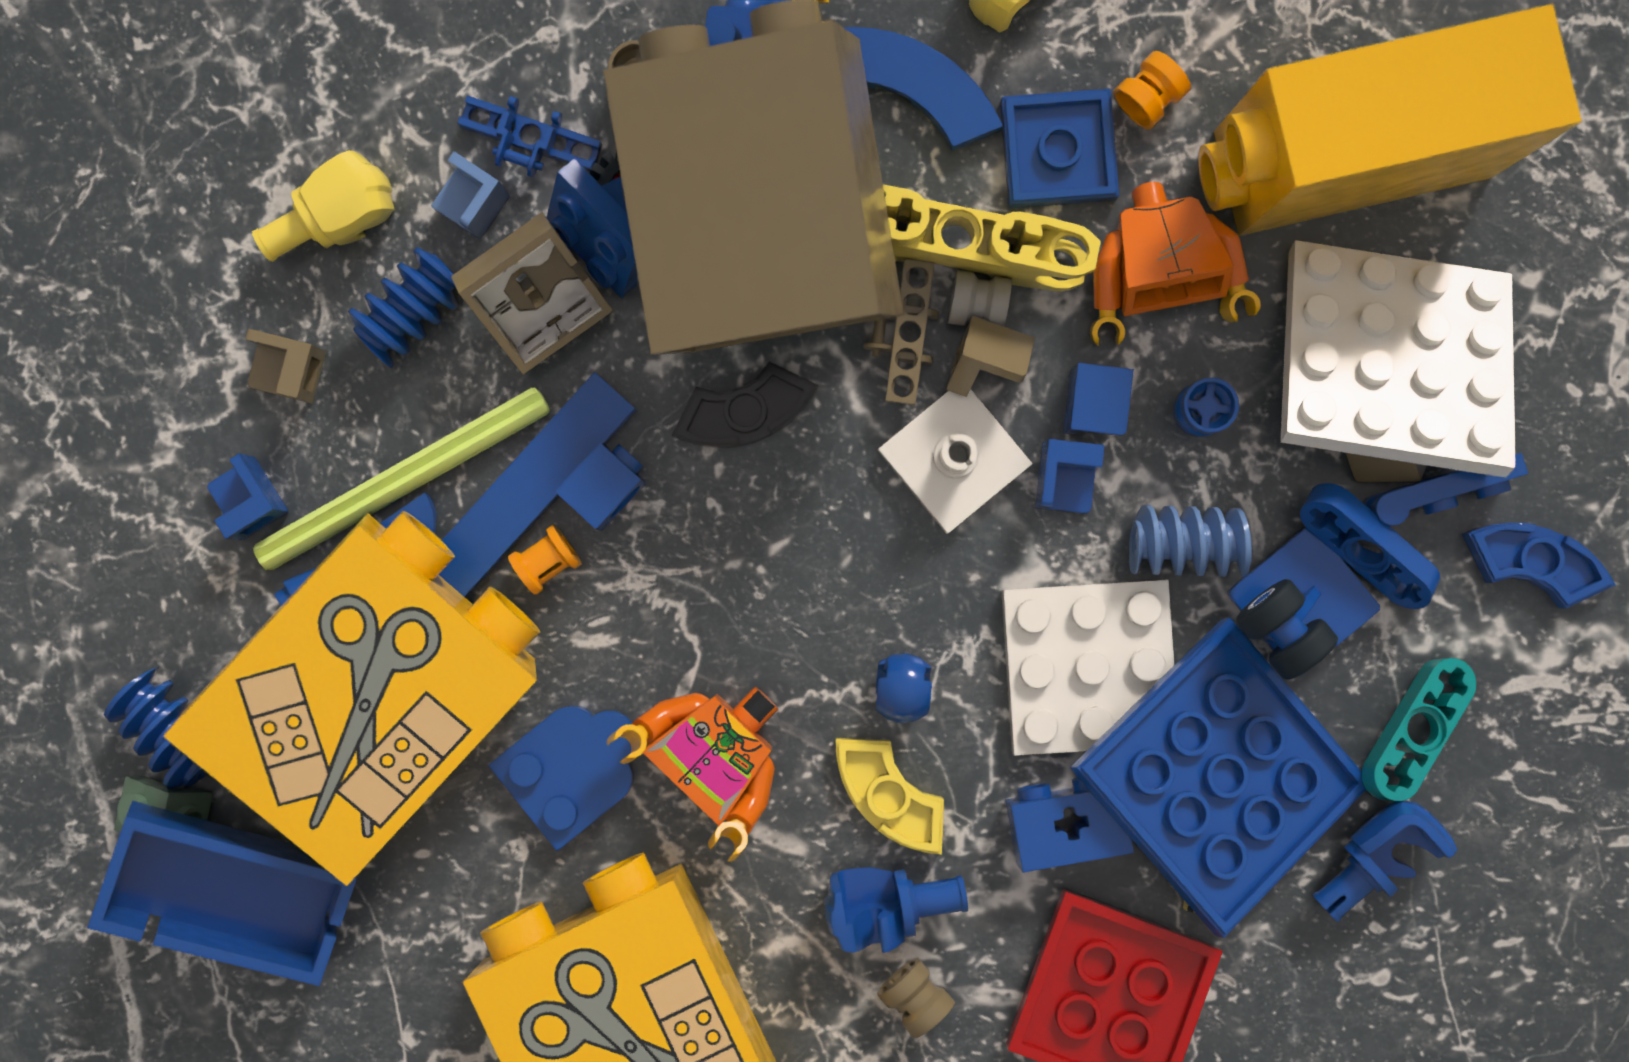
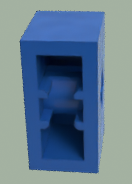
[1005,777,1134,873]

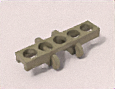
[863,259,940,406]

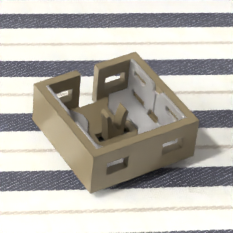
[451,212,613,375]

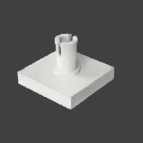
[877,389,1033,534]

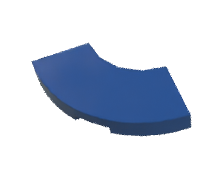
[1462,523,1616,609]

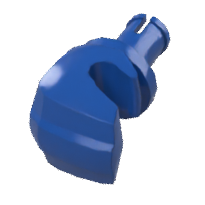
[1312,801,1457,923]

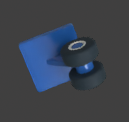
[1227,527,1380,680]

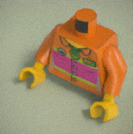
[607,687,779,862]

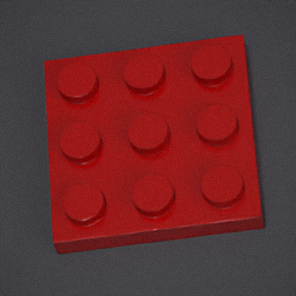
[1005,889,1223,1062]

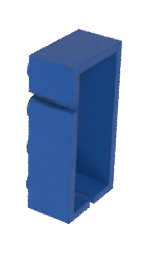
[87,800,357,986]

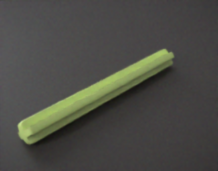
[253,388,550,570]

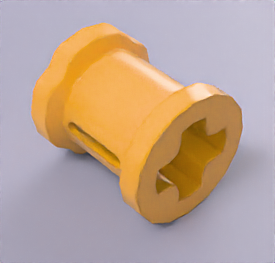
[508,524,582,595]

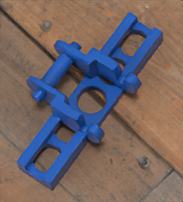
[457,95,602,178]

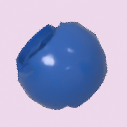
[875,653,932,723]

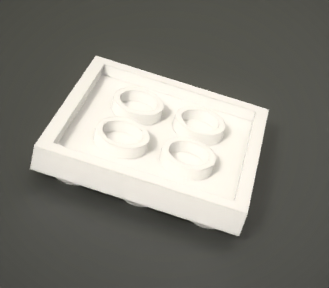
[1001,580,1174,756]

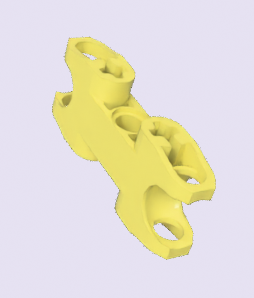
[883,184,1101,292]

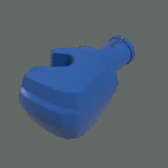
[824,867,968,953]

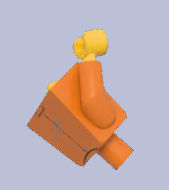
[1089,182,1261,346]

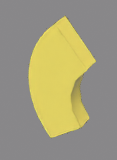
[835,738,944,855]

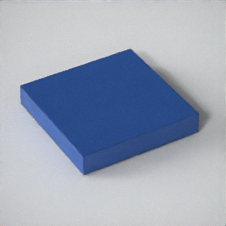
[1000,89,1119,209]

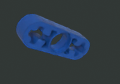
[1300,483,1440,609]

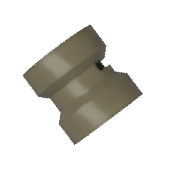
[877,957,955,1038]

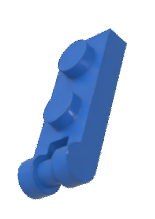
[1362,453,1528,526]

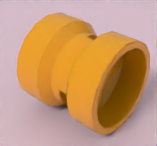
[1113,51,1191,130]

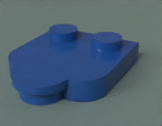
[488,705,634,851]

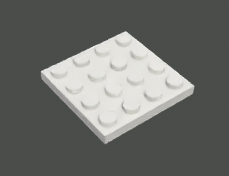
[1281,240,1515,478]

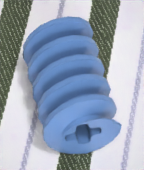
[1129,505,1252,577]

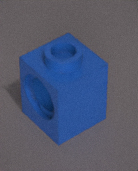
[555,442,646,531]

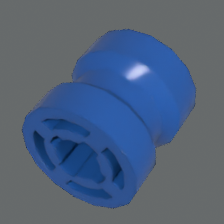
[1173,377,1239,437]

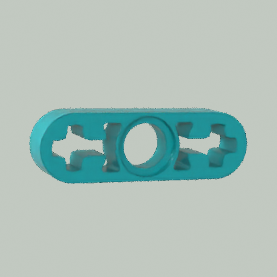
[1362,658,1476,801]

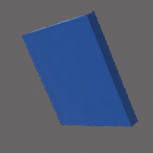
[1070,618,1366,938]

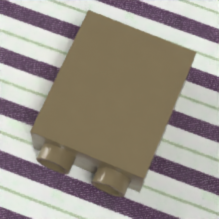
[603,0,904,354]

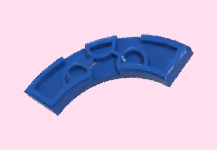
[844,27,1003,152]

